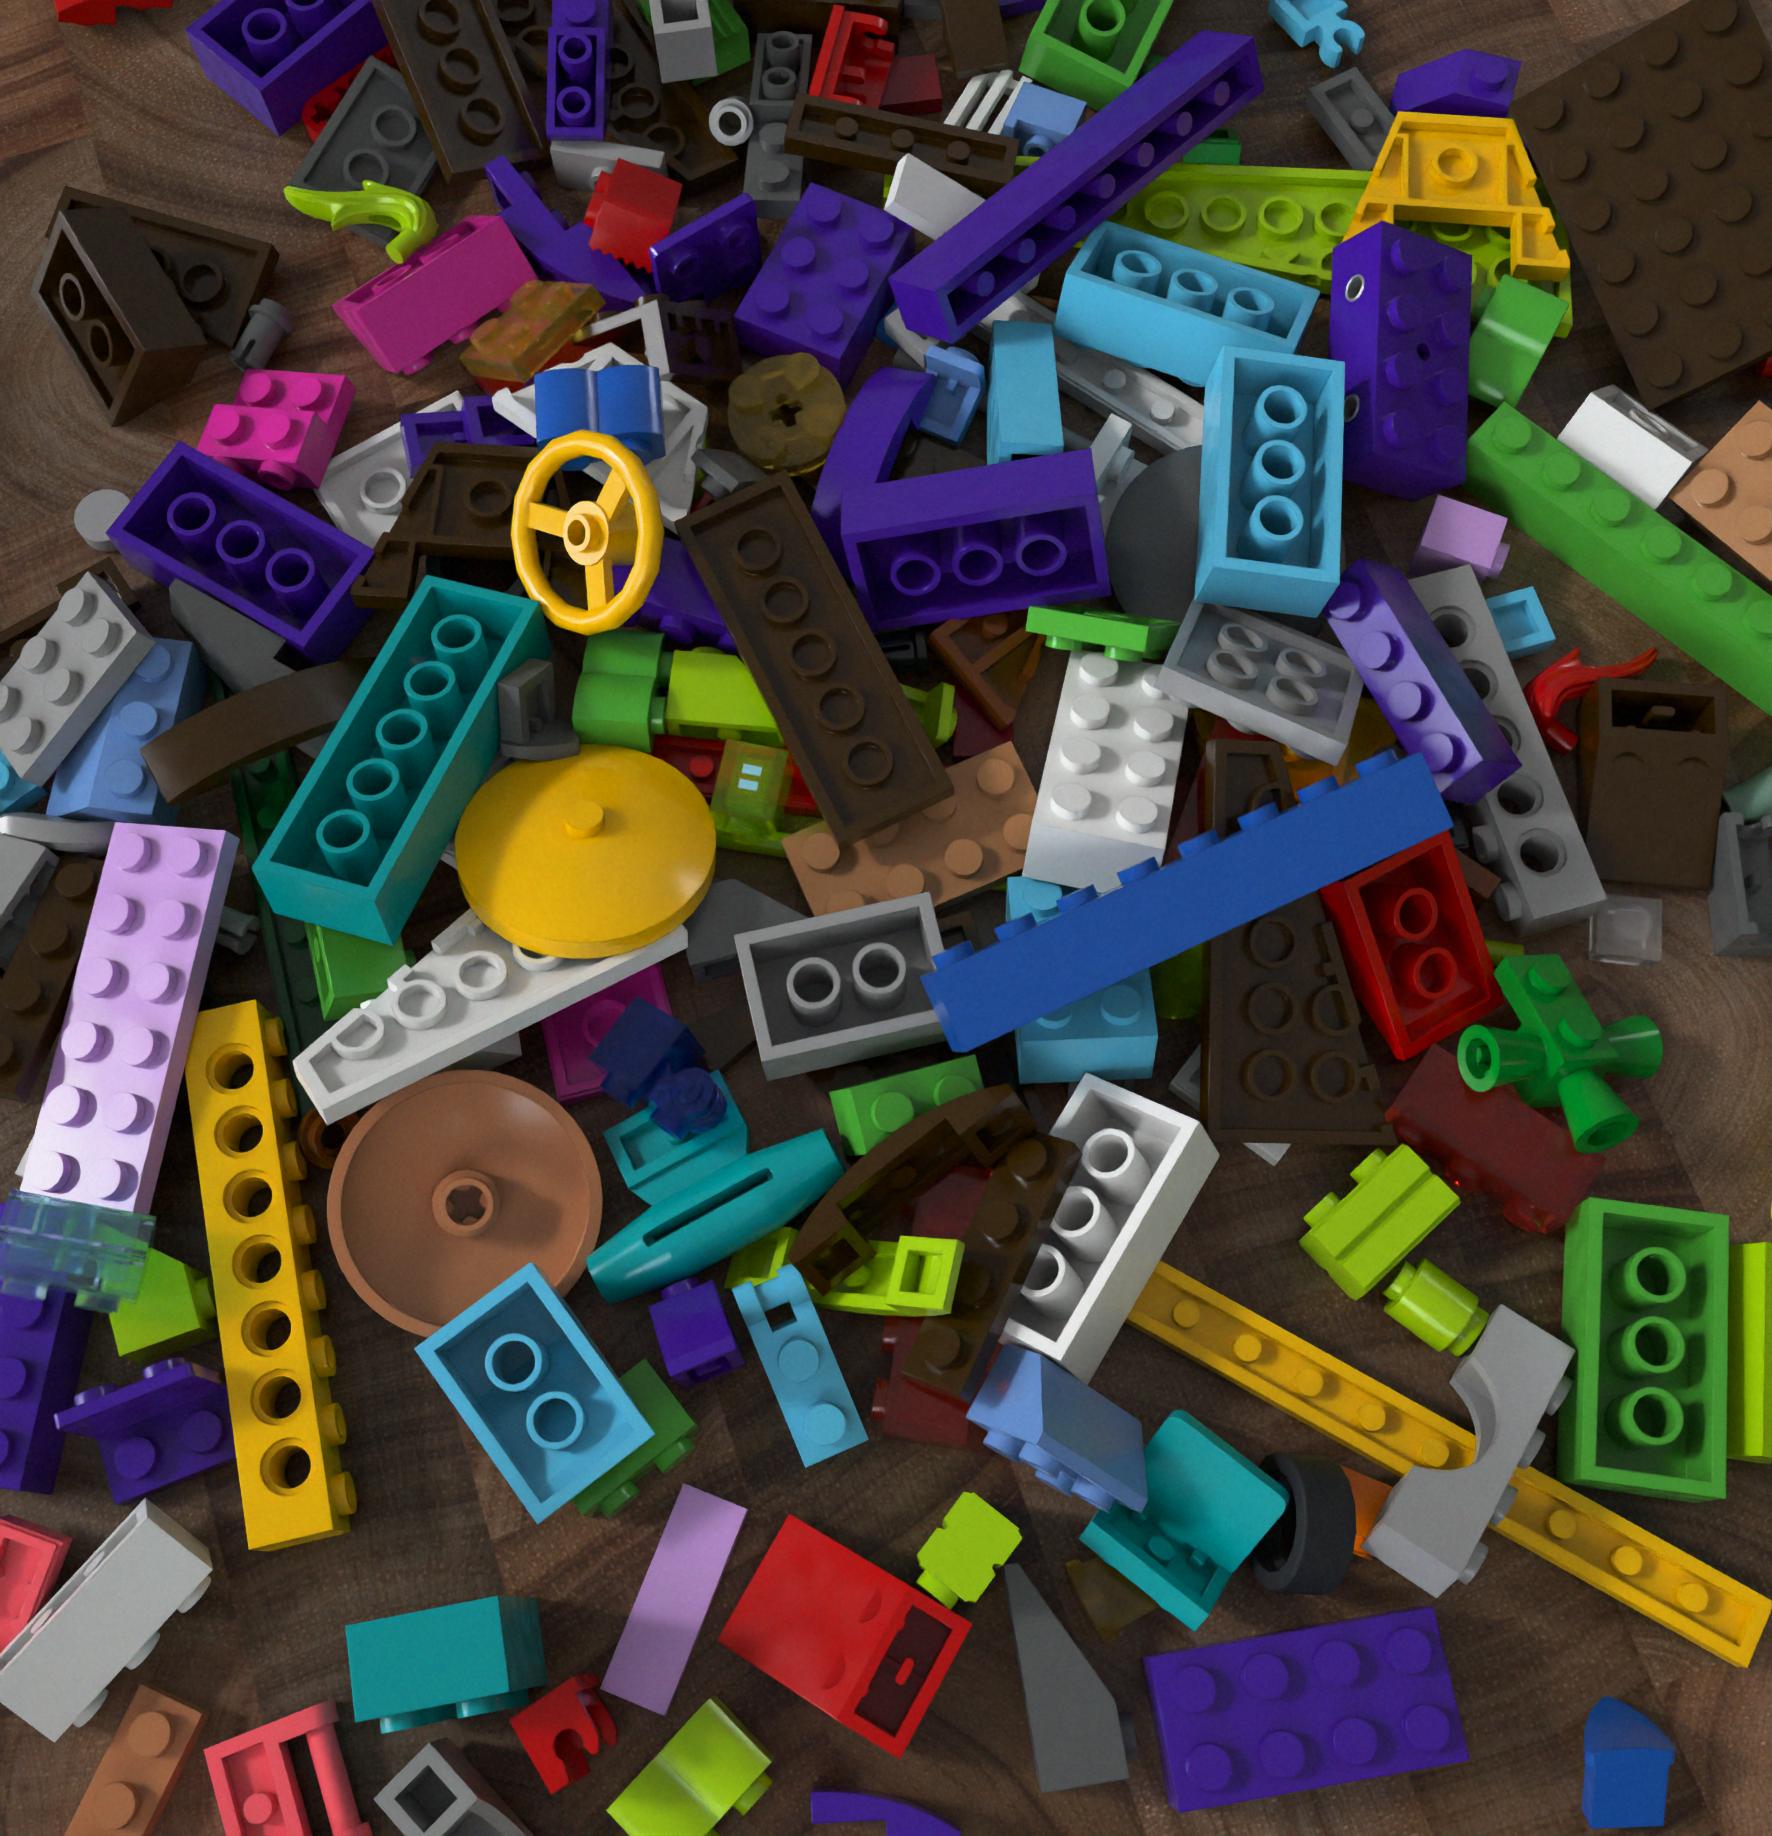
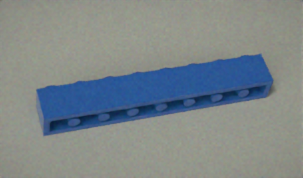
[919,748,1454,1052]

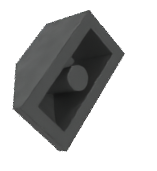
[682,877,808,984]

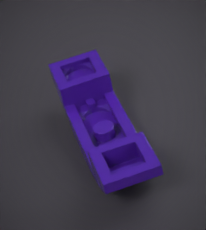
[810,366,937,586]

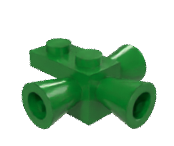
[1457,954,1663,1154]

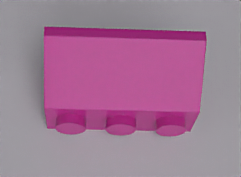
[331,215,539,375]

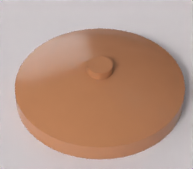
[327,1069,603,1338]

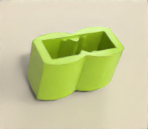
[606,1695,775,1836]

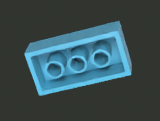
[1052,220,1321,387]
[1194,345,1345,618]

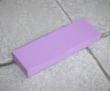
[600,1483,749,1716]

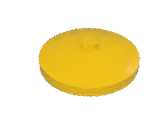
[455,744,716,959]

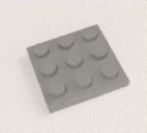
[1153,595,1364,766]

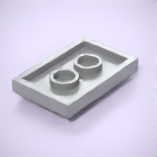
[0,571,156,787]

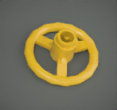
[511,429,664,636]

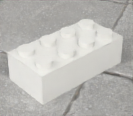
[1022,650,1189,893]
[998,1072,1220,1386]

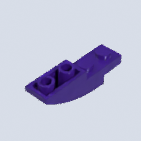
[546,0,614,141]
[484,154,653,317]

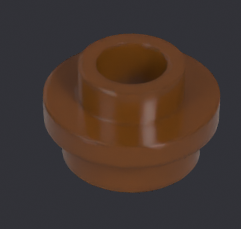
[297,1107,360,1169]

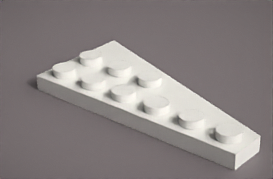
[292,908,688,1125]

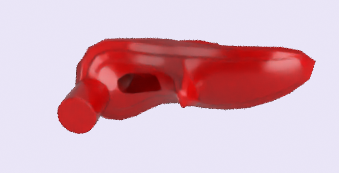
[1522,647,1658,756]

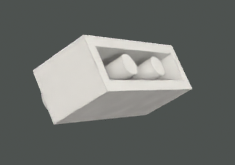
[0,1497,213,1743]

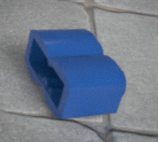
[534,365,666,471]

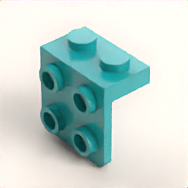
[1078,1410,1290,1632]

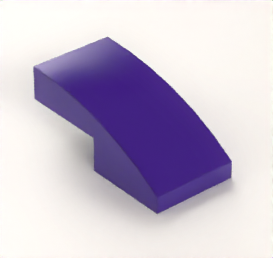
[811,1786,961,1836]

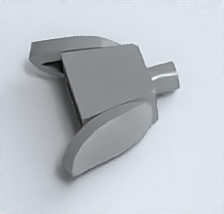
[0,812,115,983]

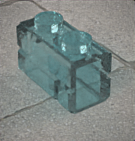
[0,1189,158,1314]

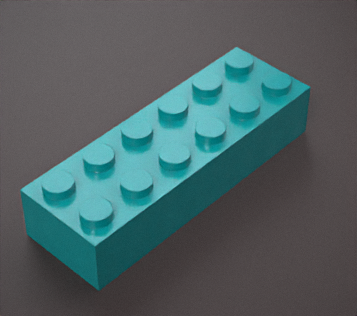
[252,575,552,946]

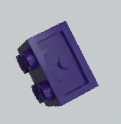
[629,192,762,303]
[53,1357,237,1506]

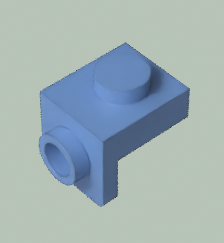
[919,345,987,448]

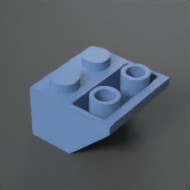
[966,1343,1148,1513]

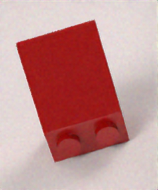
[1317,829,1505,1061]

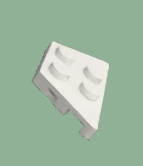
[491,342,708,535]

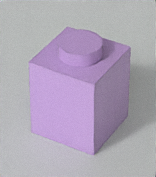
[1406,495,1510,587]

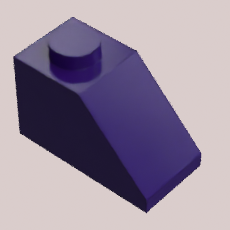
[1388,48,1522,118]
[649,1277,747,1391]

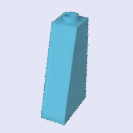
[987,320,1064,465]

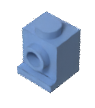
[1003,81,1087,157]

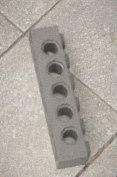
[1407,564,1607,939]

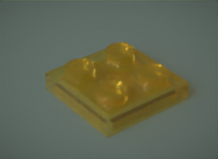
[458,280,606,383]

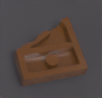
[926,608,1047,733]

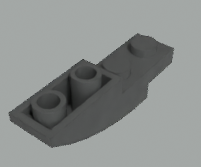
[743,31,813,219]

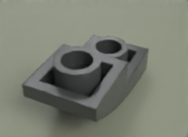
[690,449,770,502]

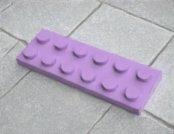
[17,822,240,1221]

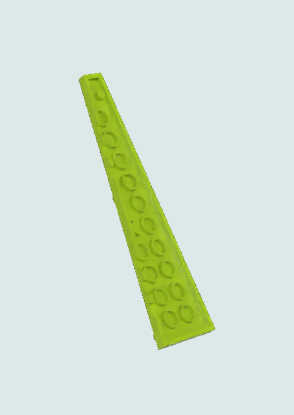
[883,156,1573,339]

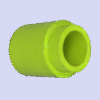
[1381,1257,1489,1357]

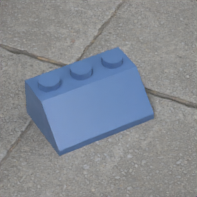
[45,637,209,827]

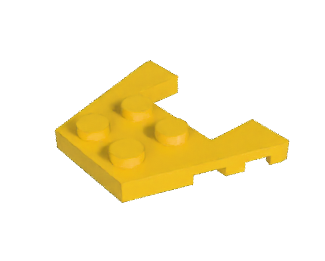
[1341,111,1570,282]

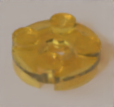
[727,352,847,476]

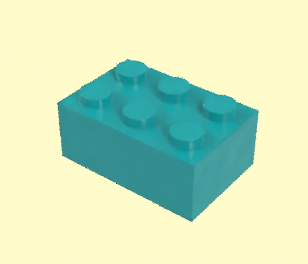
[345,1596,548,1734]

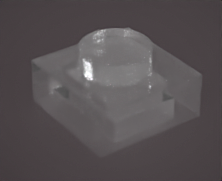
[1589,894,1662,968]

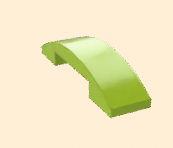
[724,1227,965,1317]

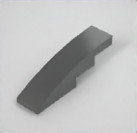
[169,578,333,759]

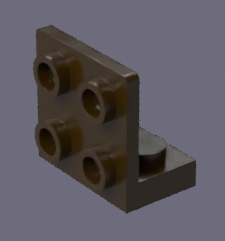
[570,294,745,388]

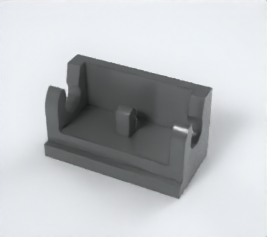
[1706,812,1772,956]

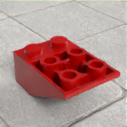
[717,1514,973,1759]

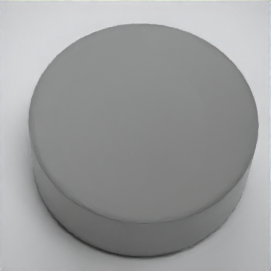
[74,489,130,552]

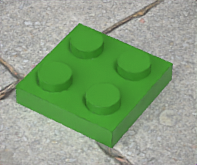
[1025,604,1182,662]

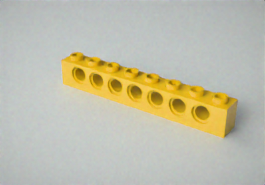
[184,999,357,1552]

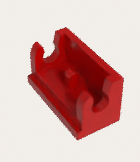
[808,5,895,110]
[509,1672,618,1795]

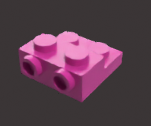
[197,368,357,491]

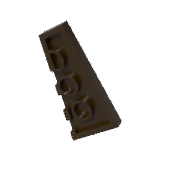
[45,186,280,351]

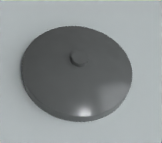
[1105,445,1346,660]

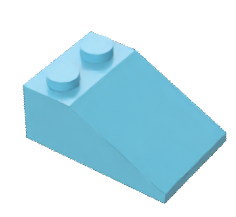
[414,1262,656,1525]

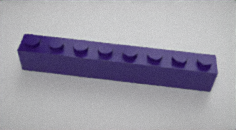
[888,30,1265,343]

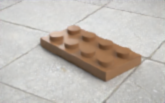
[780,741,1038,917]

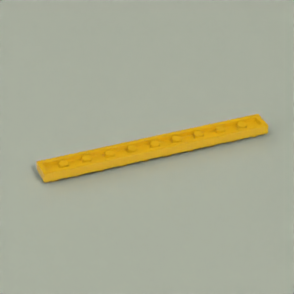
[1124,1260,1772,1668]

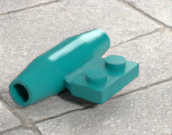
[586,1069,847,1305]

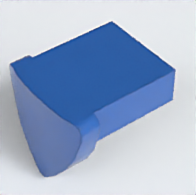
[1581,1696,1676,1829]

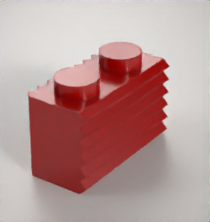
[583,157,683,274]

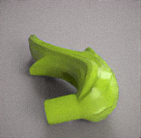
[283,179,439,264]

